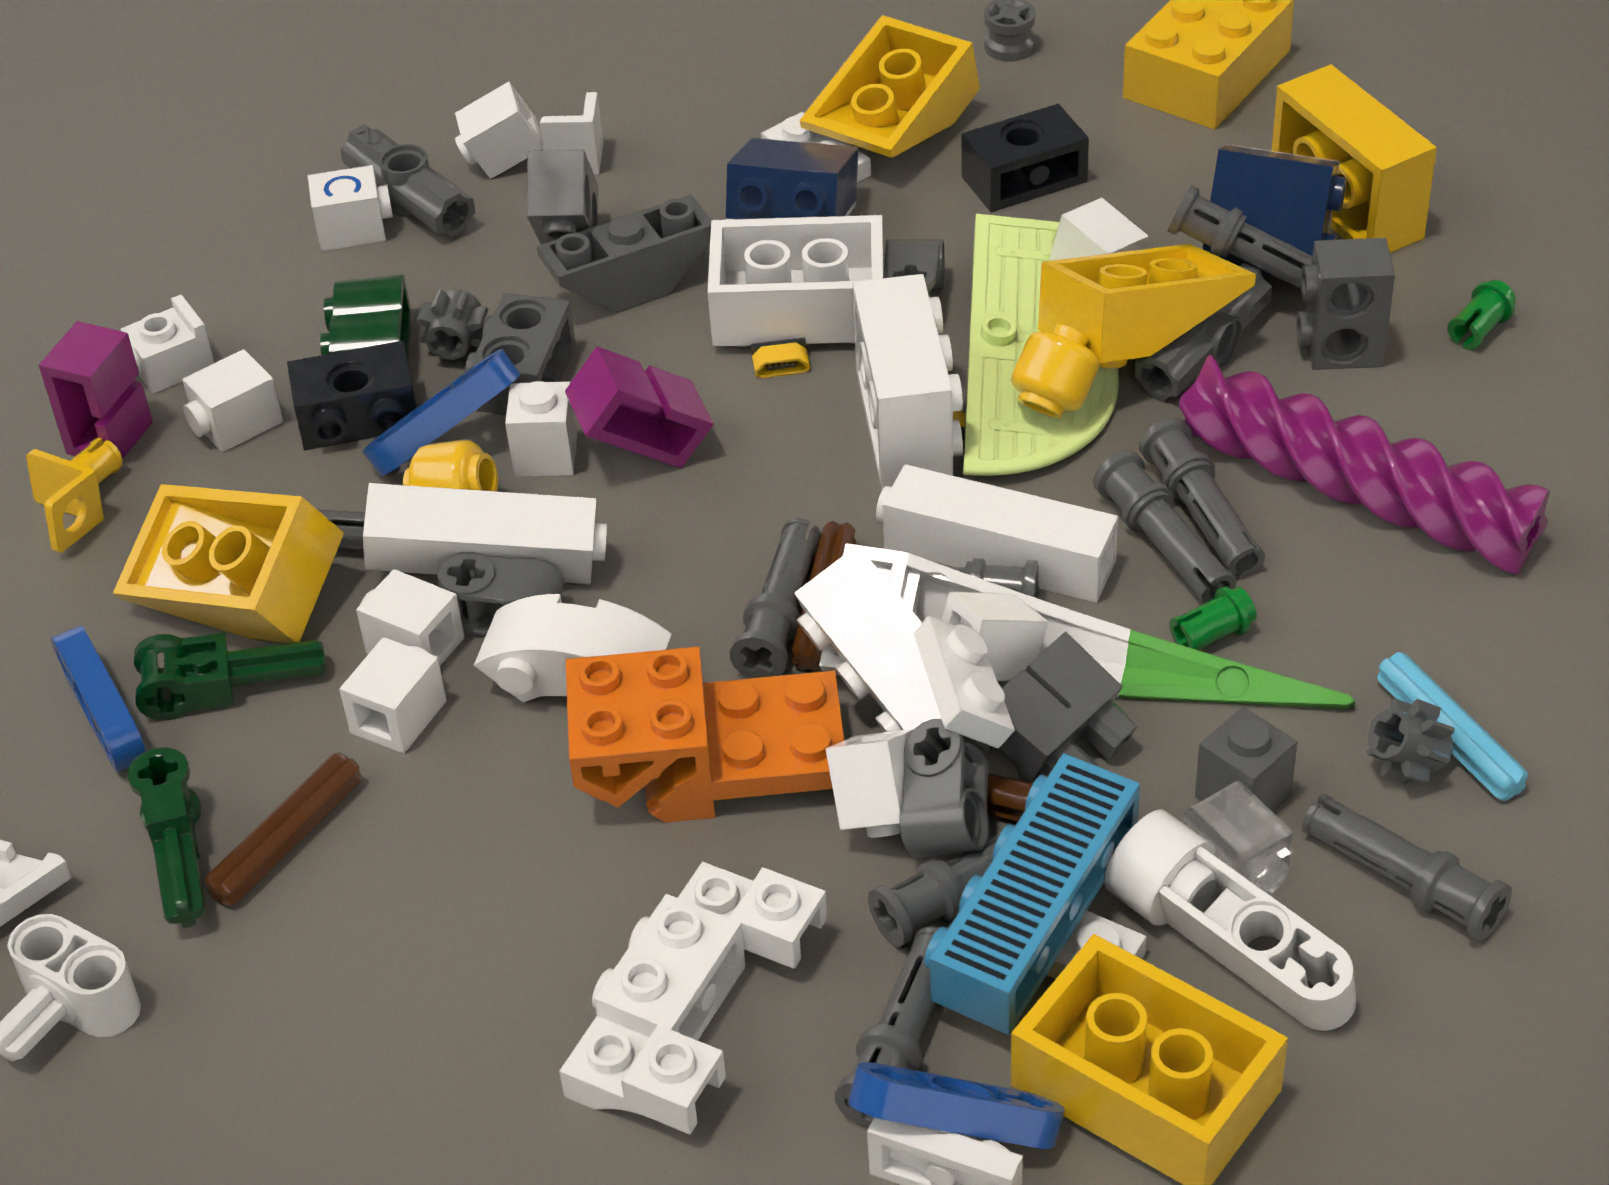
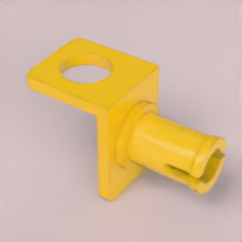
[26,438,123,553]

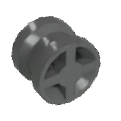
[985,0,1035,61]

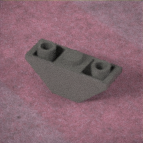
[537,194,711,313]

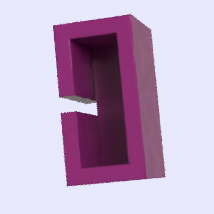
[38,321,153,460]
[565,346,714,468]

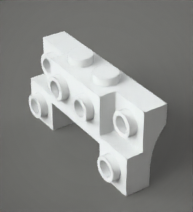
[559,862,827,1135]

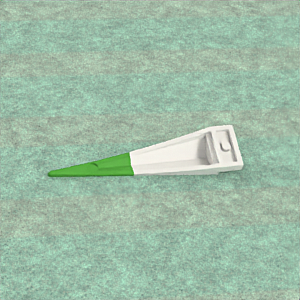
[819,544,1355,709]

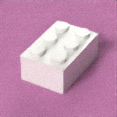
[708,215,884,347]
[852,274,963,490]

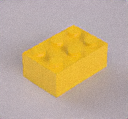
[1123,0,1295,130]
[1271,64,1437,253]
[1011,934,1288,1185]

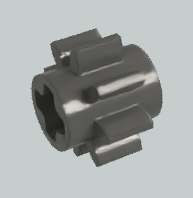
[416,289,489,360]
[1367,699,1455,784]

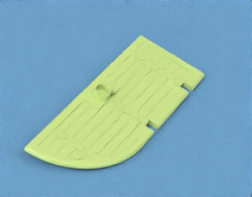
[963,214,1119,476]

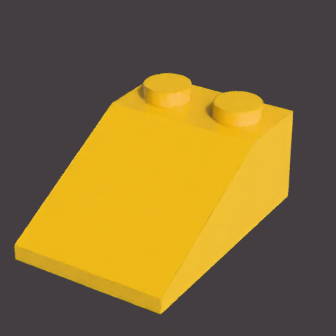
[799,15,980,158]
[1038,244,1256,368]
[113,484,344,644]

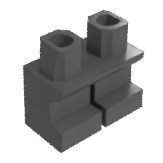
[971,631,1137,783]

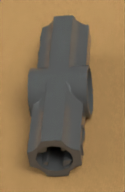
[341,124,475,238]
[1135,263,1272,402]

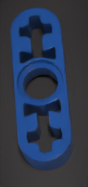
[362,349,521,476]
[51,625,146,773]
[848,1062,1065,1149]

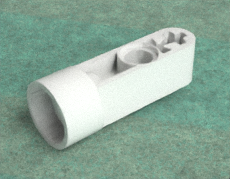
[1104,810,1357,1031]

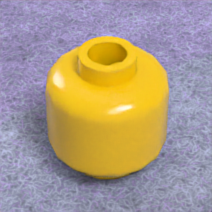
[1011,324,1100,419]
[403,440,499,492]

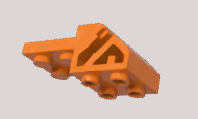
[566,646,844,823]

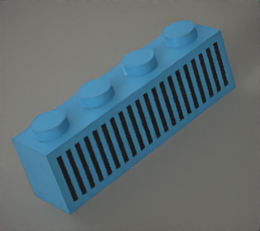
[924,753,1140,1035]

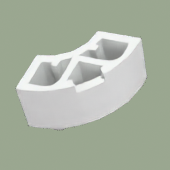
[474,594,672,703]

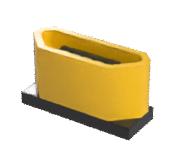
[751,338,810,378]

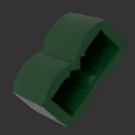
[320,274,411,365]

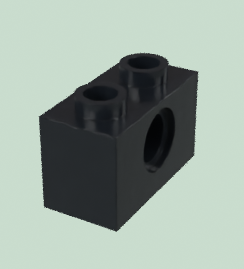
[961,103,1089,212]
[287,340,417,451]

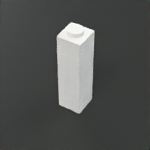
[876,464,1118,603]
[363,483,607,584]

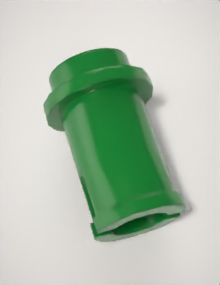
[1447,280,1516,350]
[1169,587,1257,650]

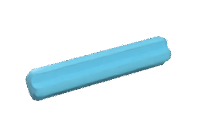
[1377,652,1528,801]

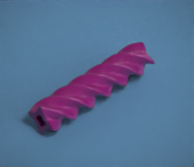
[1179,354,1550,575]

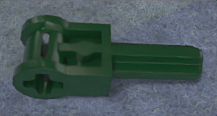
[133,633,326,720]
[127,747,206,928]

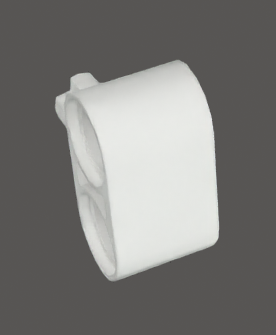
[0,914,141,1062]

